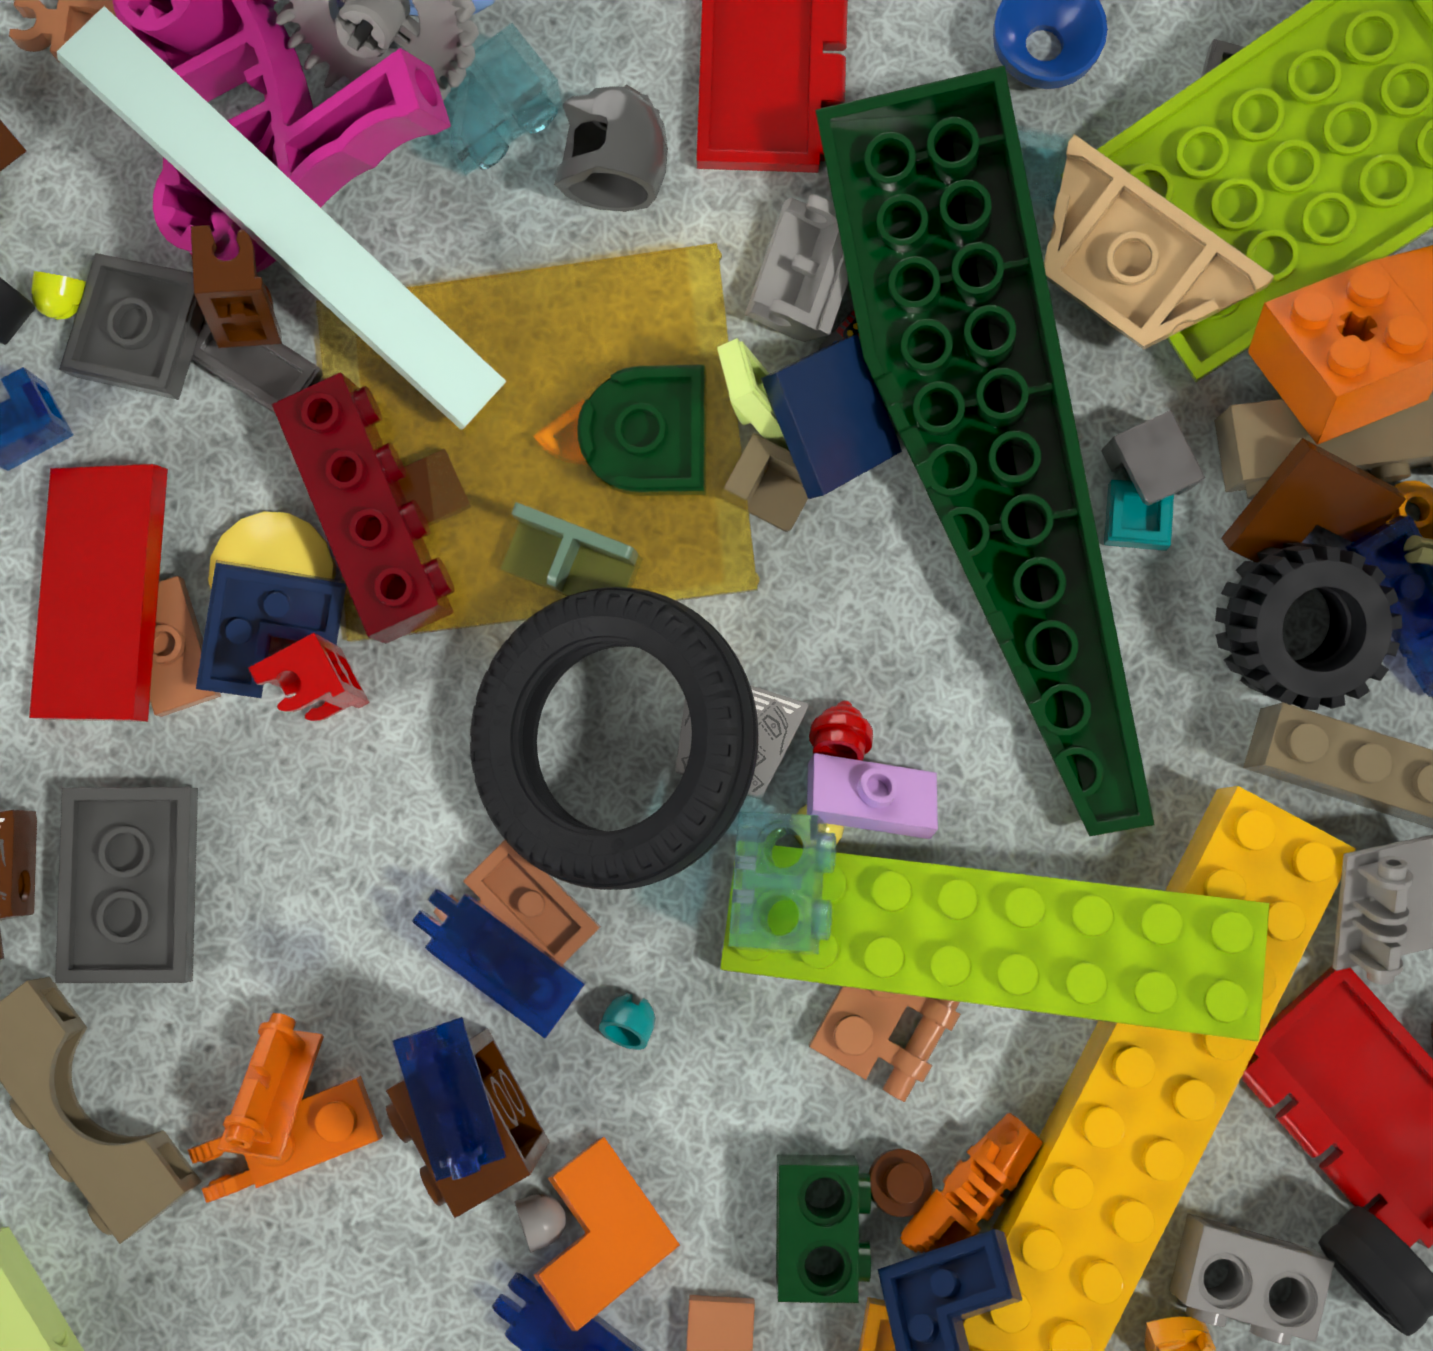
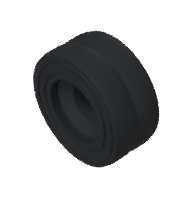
[1318,1206,1433,1336]

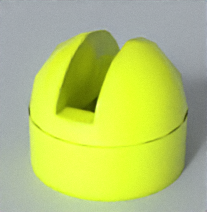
[31,271,86,320]

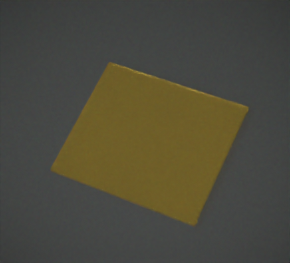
[315,243,760,642]

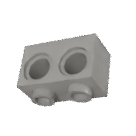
[1169,1214,1335,1345]

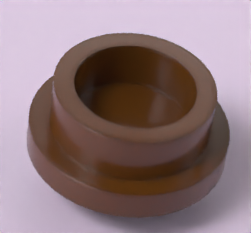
[868,1149,932,1217]

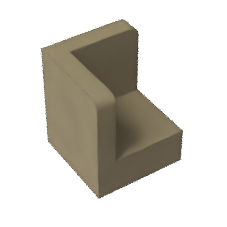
[723,433,808,532]

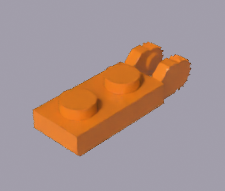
[188,1076,383,1203]

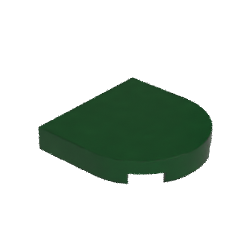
[577,365,707,496]

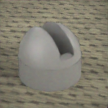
[514,1194,566,1253]

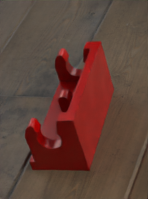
[248,633,370,721]

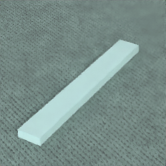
[57,6,506,430]

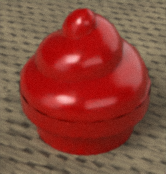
[809,700,873,761]

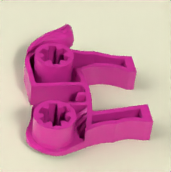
[112,0,451,273]

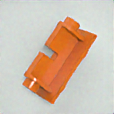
[218,1013,324,1160]

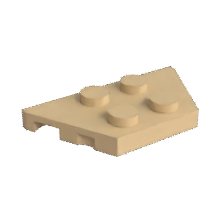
[1044,134,1274,350]

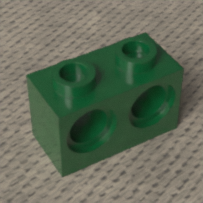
[776,1154,871,1303]

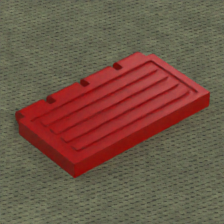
[697,0,848,173]
[1241,965,1433,1249]

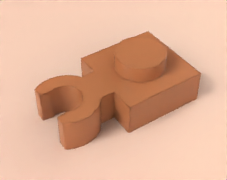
[9,0,116,62]

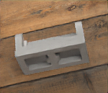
[744,194,849,342]

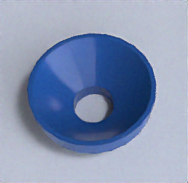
[993,0,1108,89]

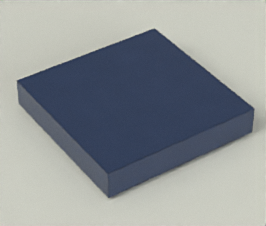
[761,334,902,499]

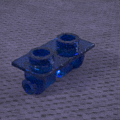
[392,1017,506,1181]

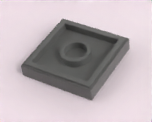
[59,253,204,400]

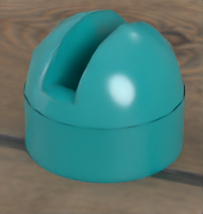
[599,993,656,1050]

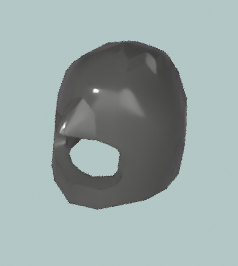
[554,84,668,212]

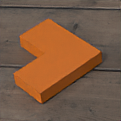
[533,1137,680,1331]

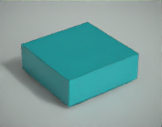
[1104,479,1174,551]

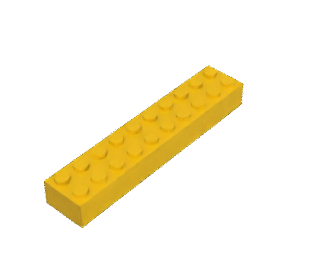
[962,786,1356,1351]

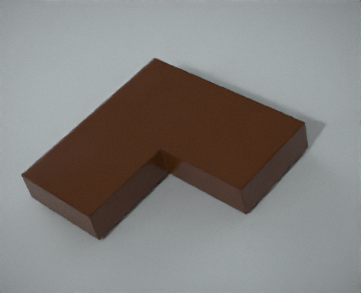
[1221,438,1406,563]

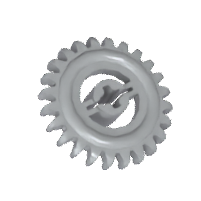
[273,0,479,101]

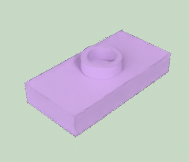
[807,753,938,839]

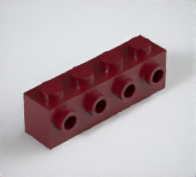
[272,372,455,644]

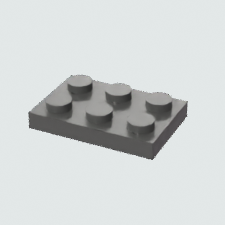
[55,787,198,983]

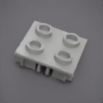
[1333,835,1433,985]

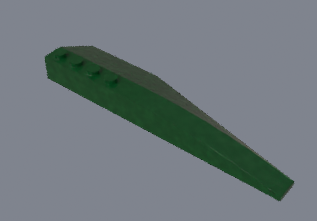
[815,65,1155,837]

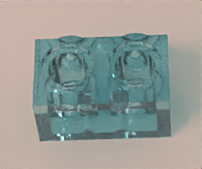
[729,811,836,955]

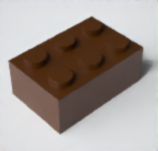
[386,1028,550,1219]

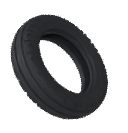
[470,587,759,890]

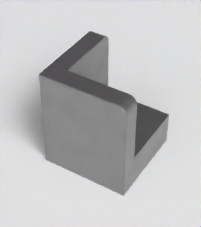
[1101,410,1205,505]

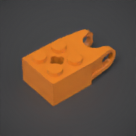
[1248,245,1433,445]

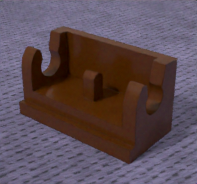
[191,225,282,348]

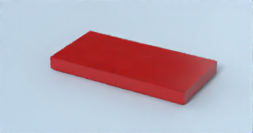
[29,464,168,722]

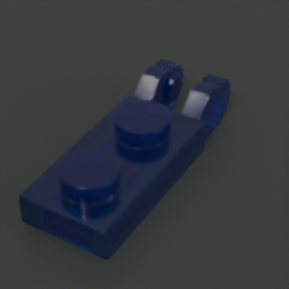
[1345,515,1433,698]

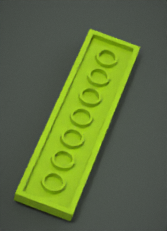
[720,841,1270,1041]

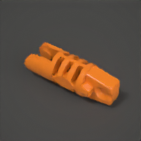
[900,1113,1043,1253]

